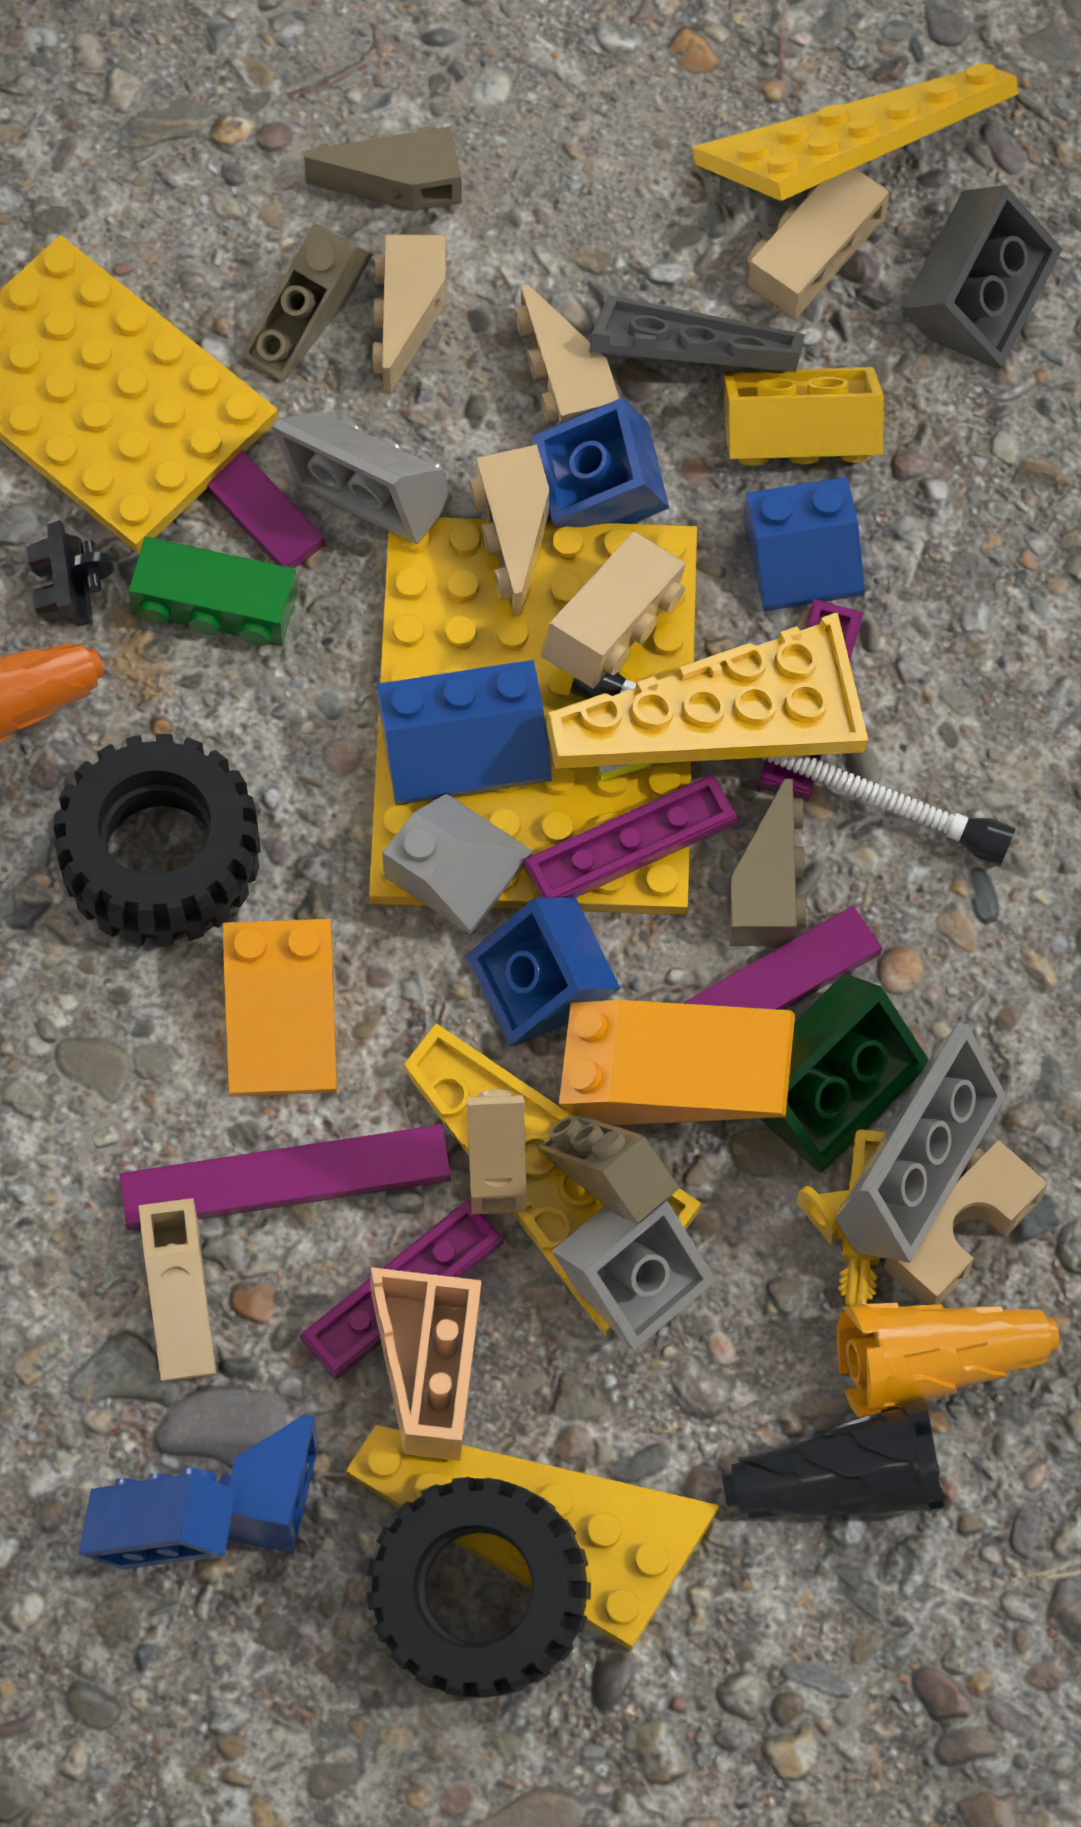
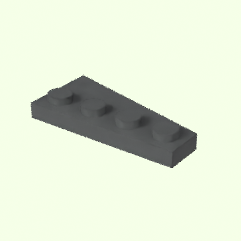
[589,295,805,373]

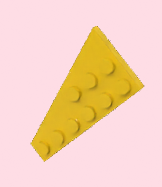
[404,1023,701,1337]
[346,1425,720,1651]

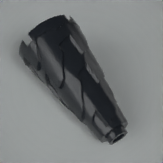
[722,1399,945,1518]

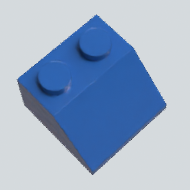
[533,397,669,527]
[743,477,865,612]
[466,897,620,1046]
[219,1415,319,1554]

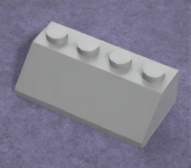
[835,1023,1007,1263]

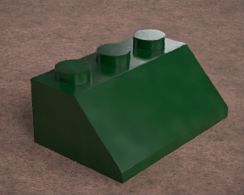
[759,973,929,1173]

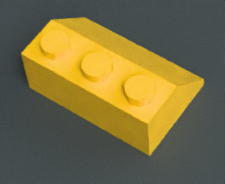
[723,367,884,465]

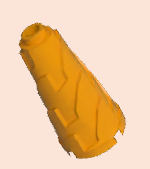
[836,1303,1059,1417]

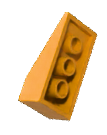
[559,1000,795,1125]

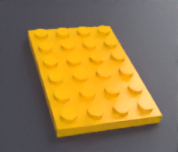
[0,235,279,554]

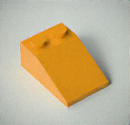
[223,919,337,1097]

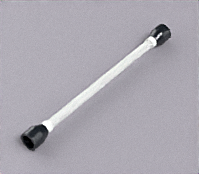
[570,672,1016,867]

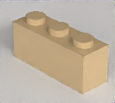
[747,168,890,319]
[541,531,686,688]

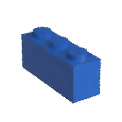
[78,1468,237,1569]

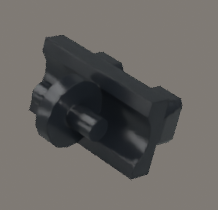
[26,520,114,626]

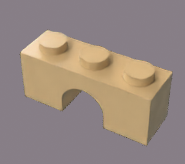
[884,1140,1048,1305]

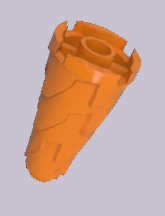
[0,642,104,743]

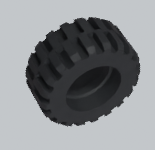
[53,733,261,947]
[366,1477,591,1698]

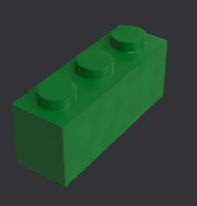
[129,536,298,646]

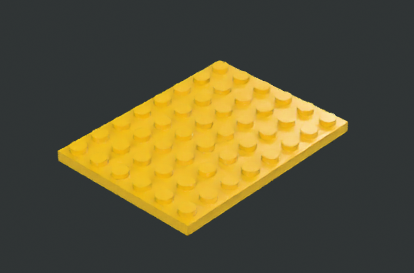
[369,517,697,915]

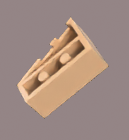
[370,1267,482,1461]

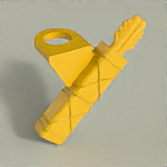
[796,1129,886,1306]

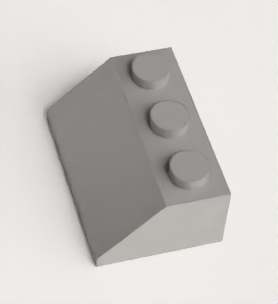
[272,412,453,544]

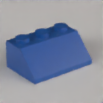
[377,660,552,805]

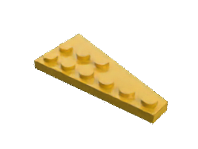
[692,64,1019,201]
[546,612,868,769]

